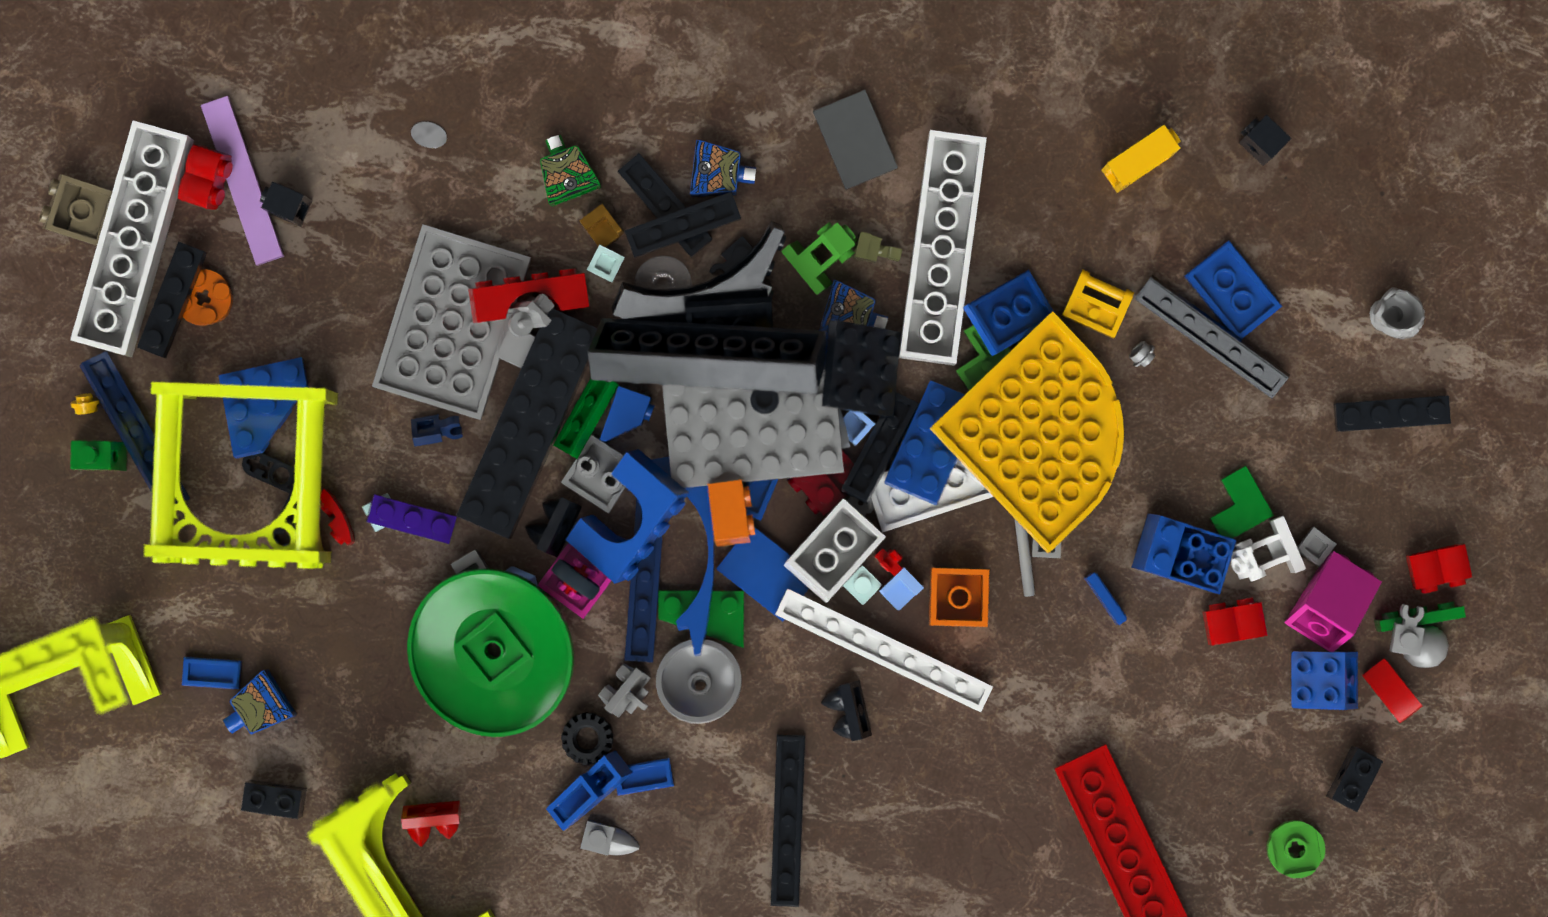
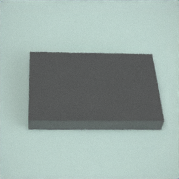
[813,90,898,190]

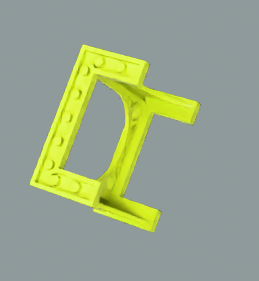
[144,382,338,569]
[0,615,162,759]
[308,773,495,917]

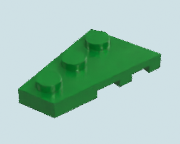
[658,591,744,648]

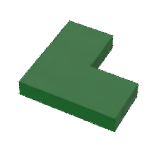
[1209,466,1274,539]

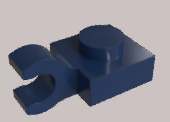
[411,414,463,447]

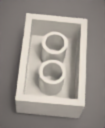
[783,498,886,603]

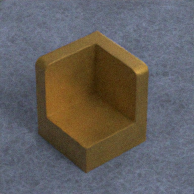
[579,204,624,247]

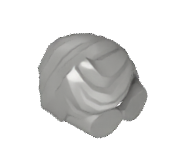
[1369,287,1425,339]

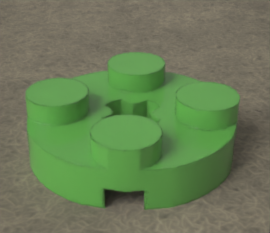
[1266,820,1325,878]

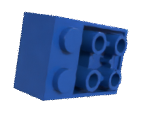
[1131,513,1236,594]

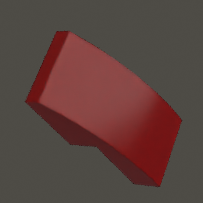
[320,488,355,545]
[1362,658,1423,723]

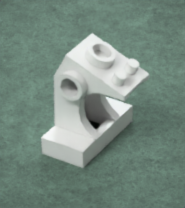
[1231,516,1306,582]

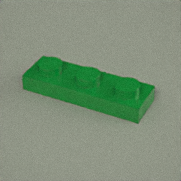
[553,378,619,459]
[1374,601,1466,632]

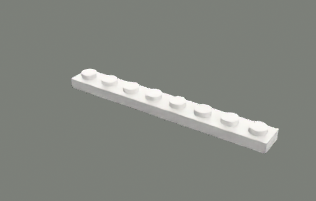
[775,589,993,712]

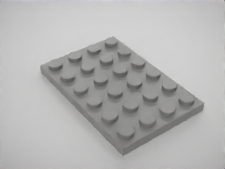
[372,224,532,420]
[662,370,844,488]

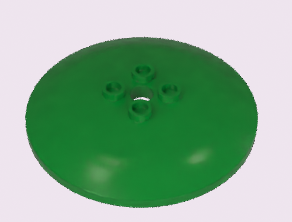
[407,568,574,737]

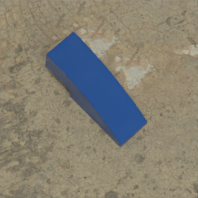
[546,750,633,831]

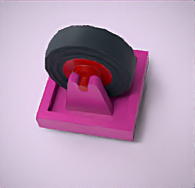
[537,543,611,619]

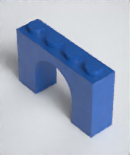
[565,449,689,584]

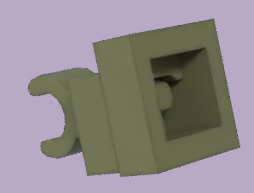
[852,232,903,263]

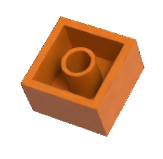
[708,480,755,547]
[929,568,989,627]

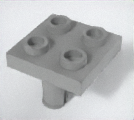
[561,435,626,513]

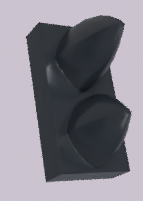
[525,497,582,557]
[821,680,872,741]

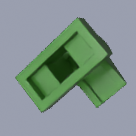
[781,222,857,295]

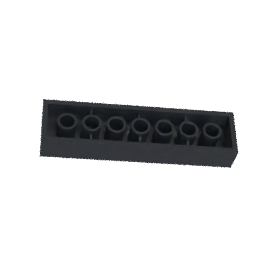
[456,308,597,539]
[588,318,827,394]

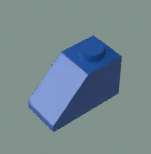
[599,386,655,443]

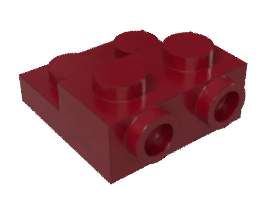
[786,450,854,516]

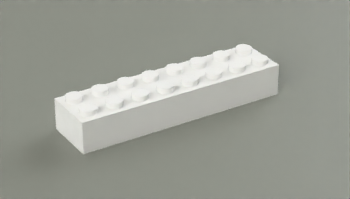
[70,121,194,357]
[899,130,987,366]

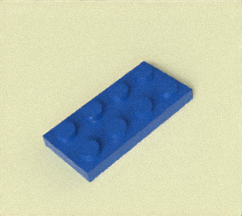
[884,380,965,506]

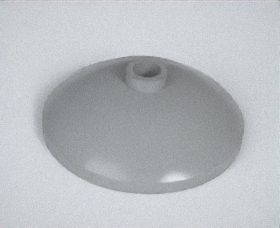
[656,639,742,724]

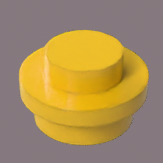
[71,393,100,415]

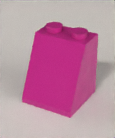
[1284,551,1382,652]

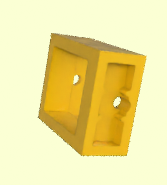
[1102,125,1180,193]

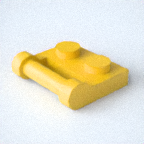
[1062,269,1134,339]

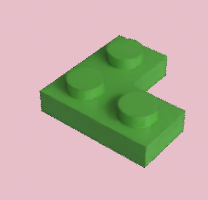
[956,325,1011,391]

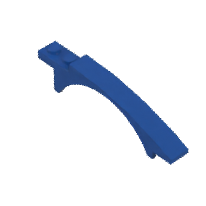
[652,456,715,657]

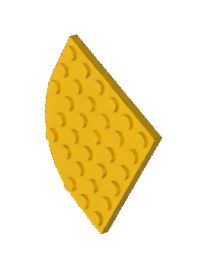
[929,311,1124,553]

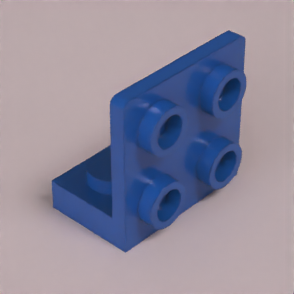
[1291,651,1358,710]

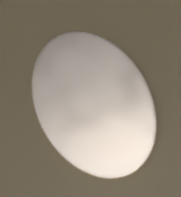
[411,122,447,148]

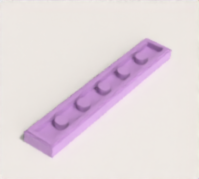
[201,96,284,266]

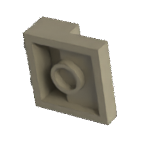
[39,175,112,246]

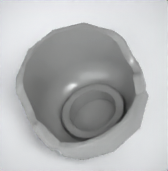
[1403,625,1449,668]

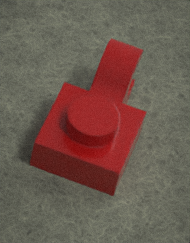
[874,548,903,577]

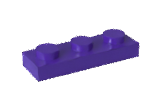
[366,494,457,544]

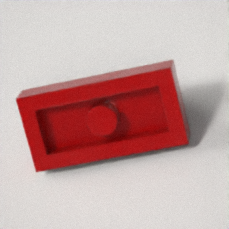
[401,800,461,847]

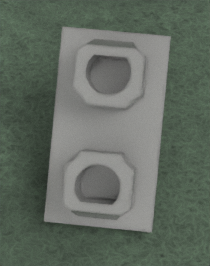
[508,294,555,337]
[598,664,651,718]

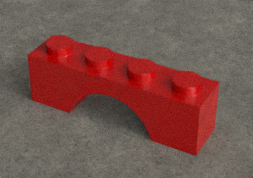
[468,268,589,323]

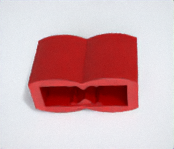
[178,144,233,210]
[1406,543,1472,594]
[1202,597,1268,646]

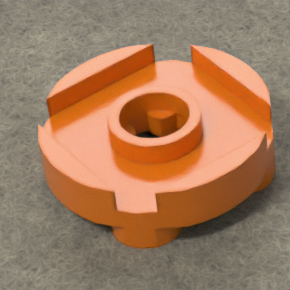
[183,269,233,326]

